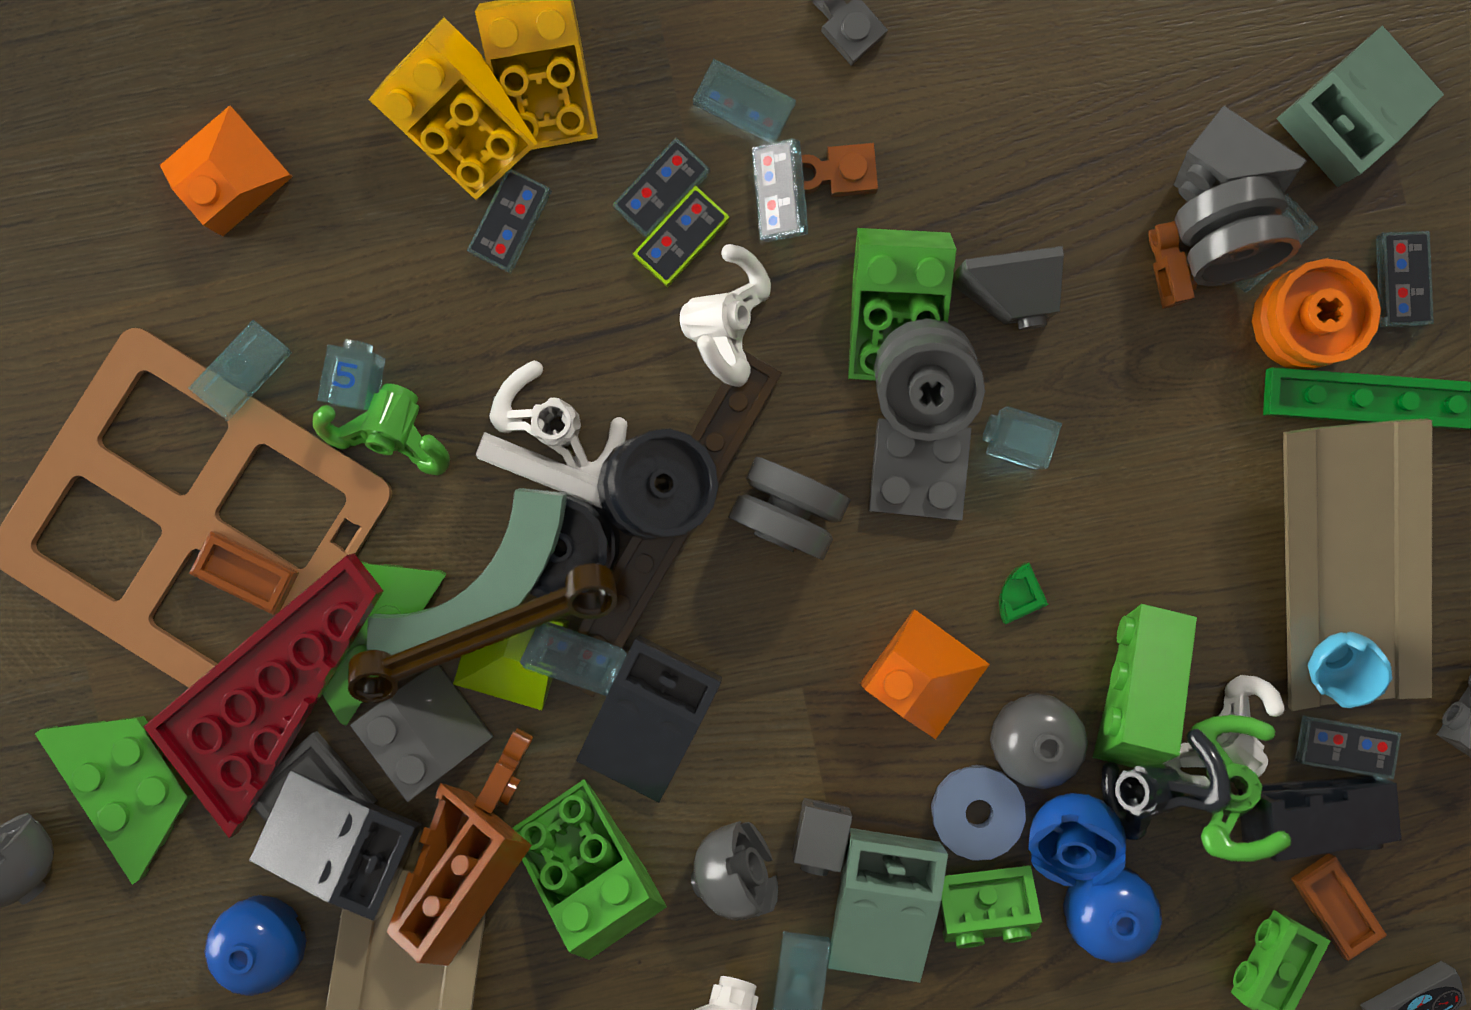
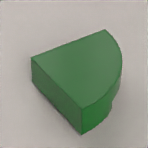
[999,562,1048,624]

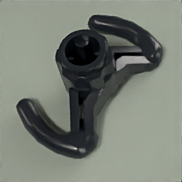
[1101,729,1231,840]

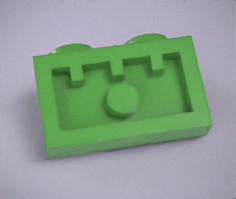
[940,865,1042,948]

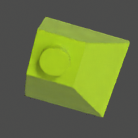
[453,618,569,710]

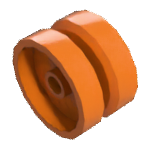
[1252,258,1381,370]

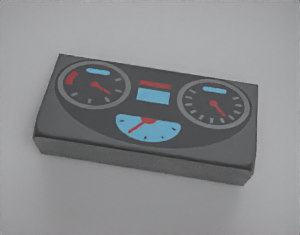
[1360,961,1467,1010]

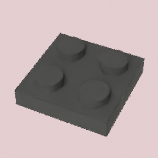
[868,418,972,521]

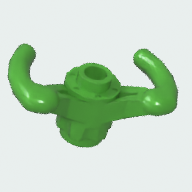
[312,384,450,476]
[1191,715,1291,862]

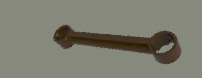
[348,564,617,703]

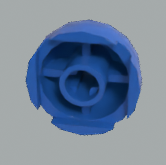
[1028,793,1126,887]
[1063,867,1162,963]
[204,895,307,996]

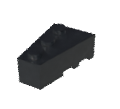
[1238,775,1401,862]

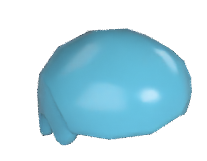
[1308,632,1393,708]

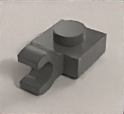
[812,0,888,66]

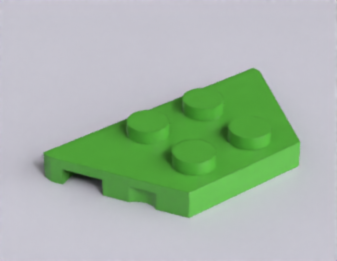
[322,561,446,726]
[35,716,194,885]

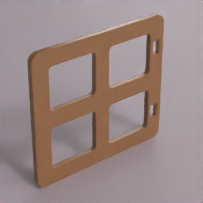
[0,328,392,688]

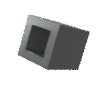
[792,798,852,876]

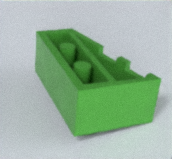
[1092,604,1197,768]

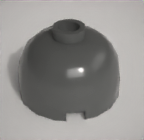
[990,693,1088,789]
[0,813,54,908]
[691,821,778,921]

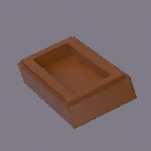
[189,531,299,615]
[1290,853,1387,961]

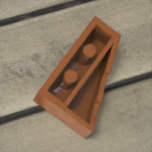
[386,783,532,966]

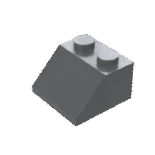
[1173,106,1306,202]
[350,665,494,802]

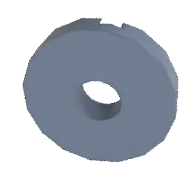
[931,765,1026,860]

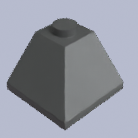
[952,246,1064,330]

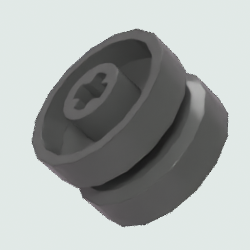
[1175,176,1301,286]
[874,319,985,441]
[728,457,851,561]

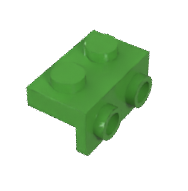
[1231,910,1331,1010]

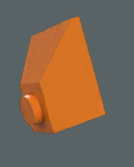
[160,105,292,236]
[860,609,990,739]

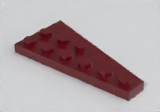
[143,553,383,838]

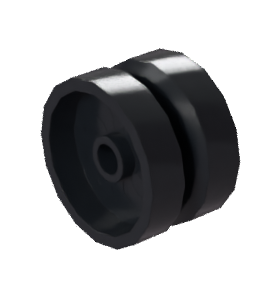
[597,429,719,540]
[530,492,620,598]

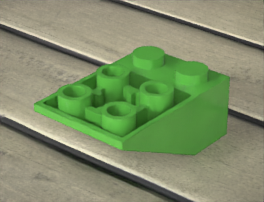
[848,228,956,380]
[512,779,667,960]

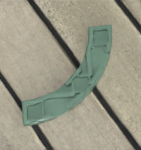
[367,488,567,655]

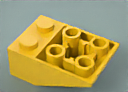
[475,0,598,150]
[368,17,537,200]

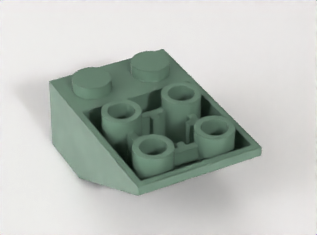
[1276,25,1444,187]
[827,828,948,983]

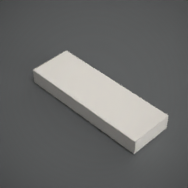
[476,432,602,508]

